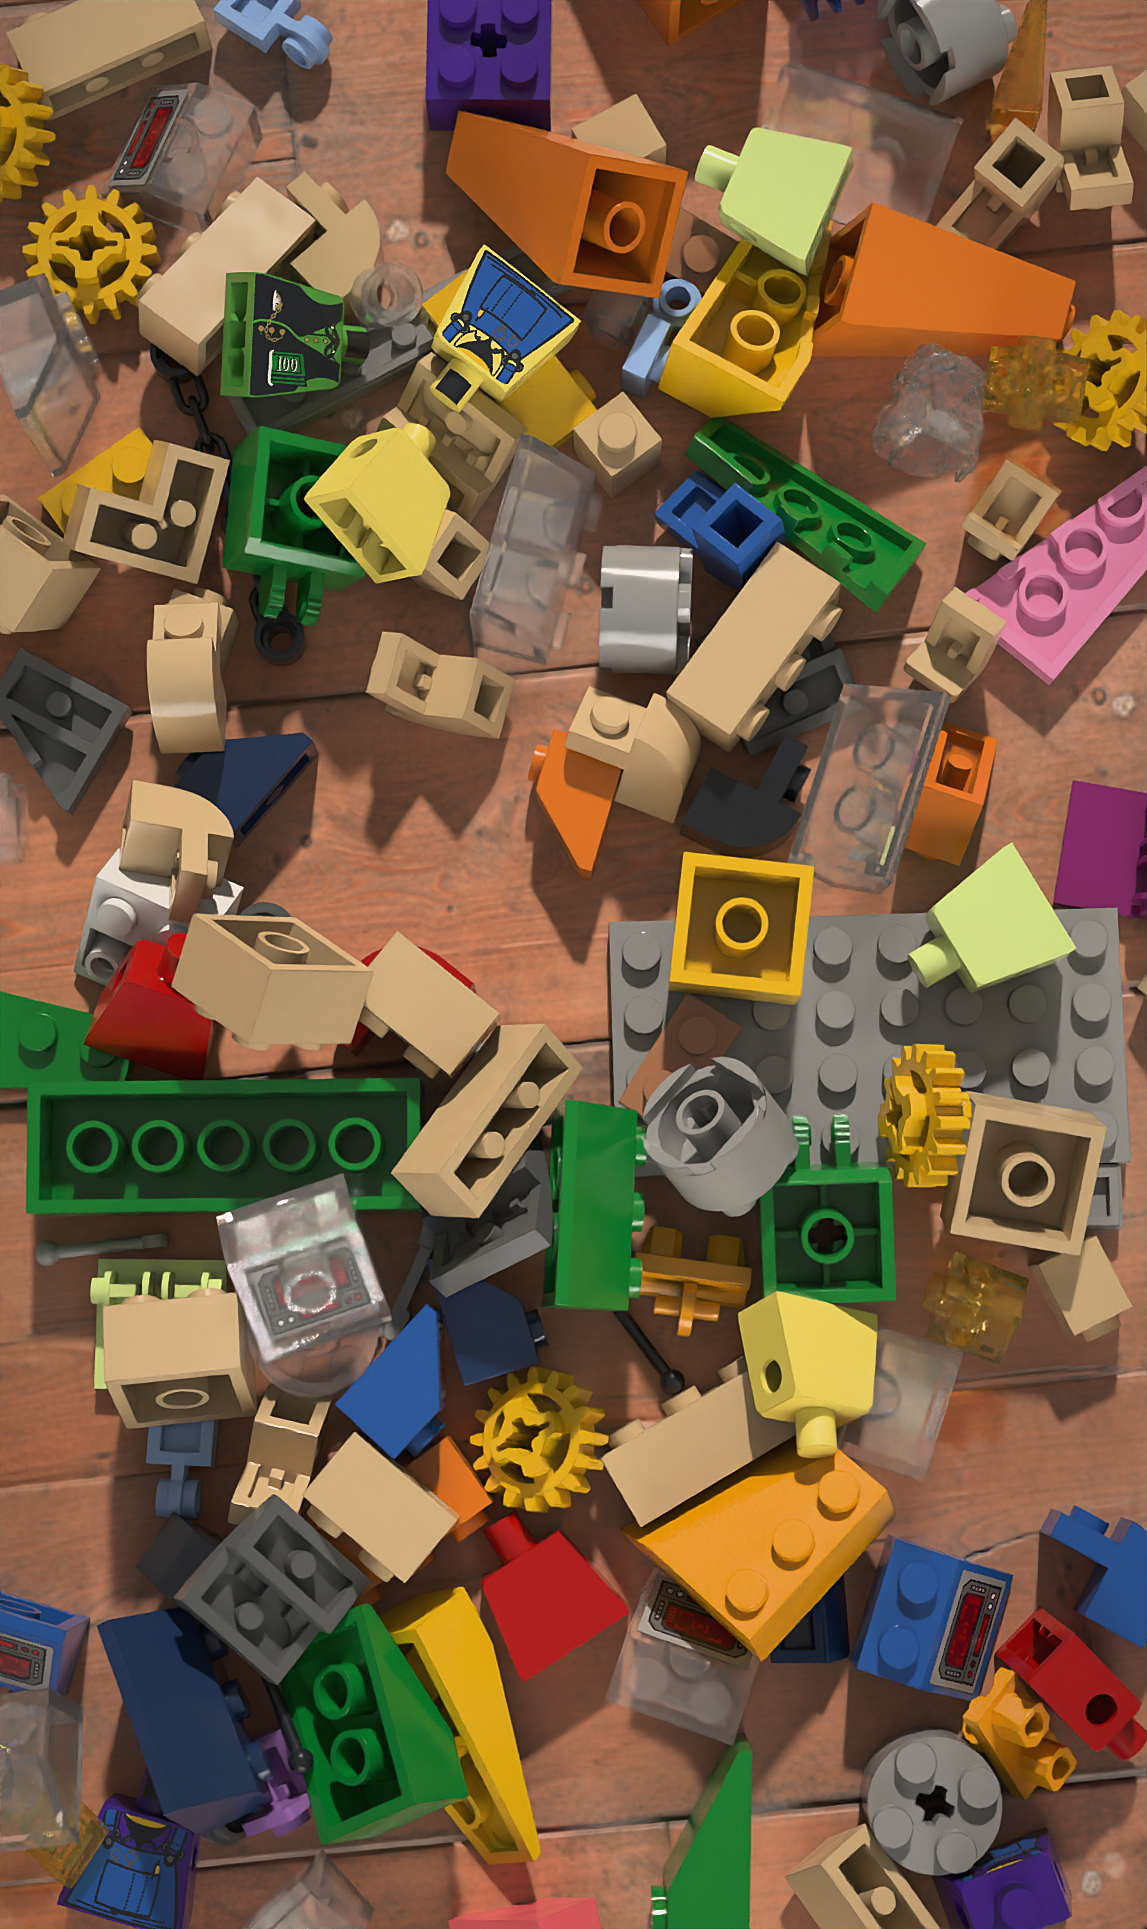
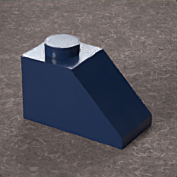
[174,733,319,848]
[426,1258,549,1386]

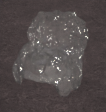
[872,343,990,483]

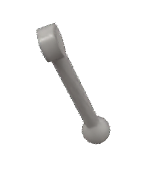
[35,1234,169,1266]

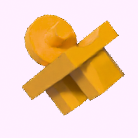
[635,1226,752,1337]
[962,1667,1077,1801]

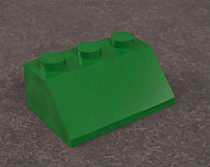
[542,1100,647,1311]

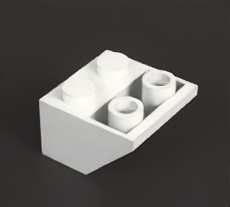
[73,847,244,986]

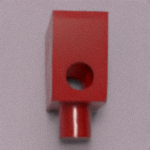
[83,933,217,1080]
[480,1510,630,1683]
[995,1606,1147,1761]

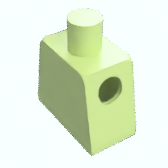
[695,128,853,276]
[907,843,1076,994]

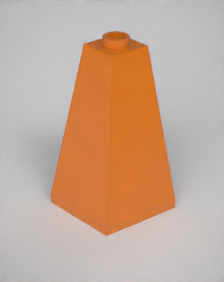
[446,110,689,298]
[811,202,1076,357]

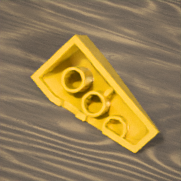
[657,211,835,418]
[378,1586,542,1865]

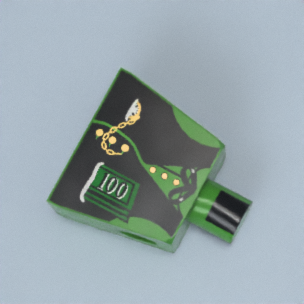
[220,272,370,397]

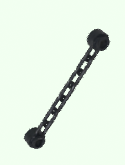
[150,343,307,666]

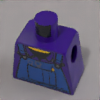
[57,1766,201,1929]
[931,1827,1072,1929]

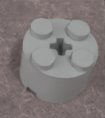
[877,0,1018,106]
[599,545,693,675]
[642,1057,799,1217]
[860,1726,1002,1875]

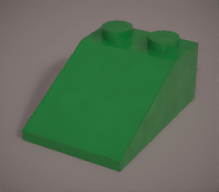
[280,1604,469,1846]
[650,1733,752,1929]

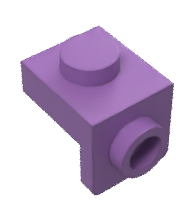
[242,1725,311,1837]

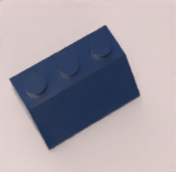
[97,1607,275,1836]

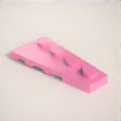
[965,465,1147,685]

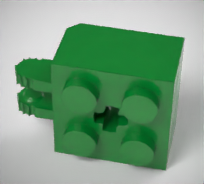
[222,426,366,627]
[756,1114,896,1303]

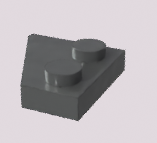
[0,647,133,816]

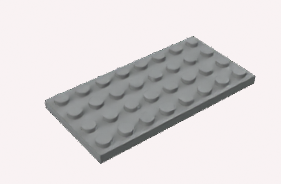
[609,908,1131,1177]

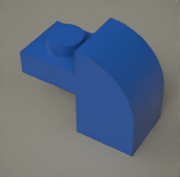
[654,470,786,590]
[1040,1505,1147,1648]

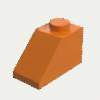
[899,720,998,866]
[528,729,624,881]

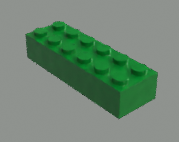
[26,1078,425,1217]

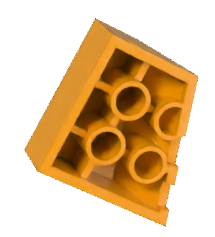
[620,1435,896,1662]

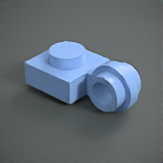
[213,0,333,70]
[621,279,702,399]
[146,1420,219,1520]

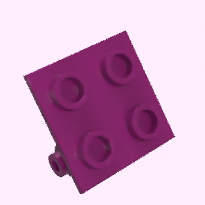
[1053,780,1147,920]

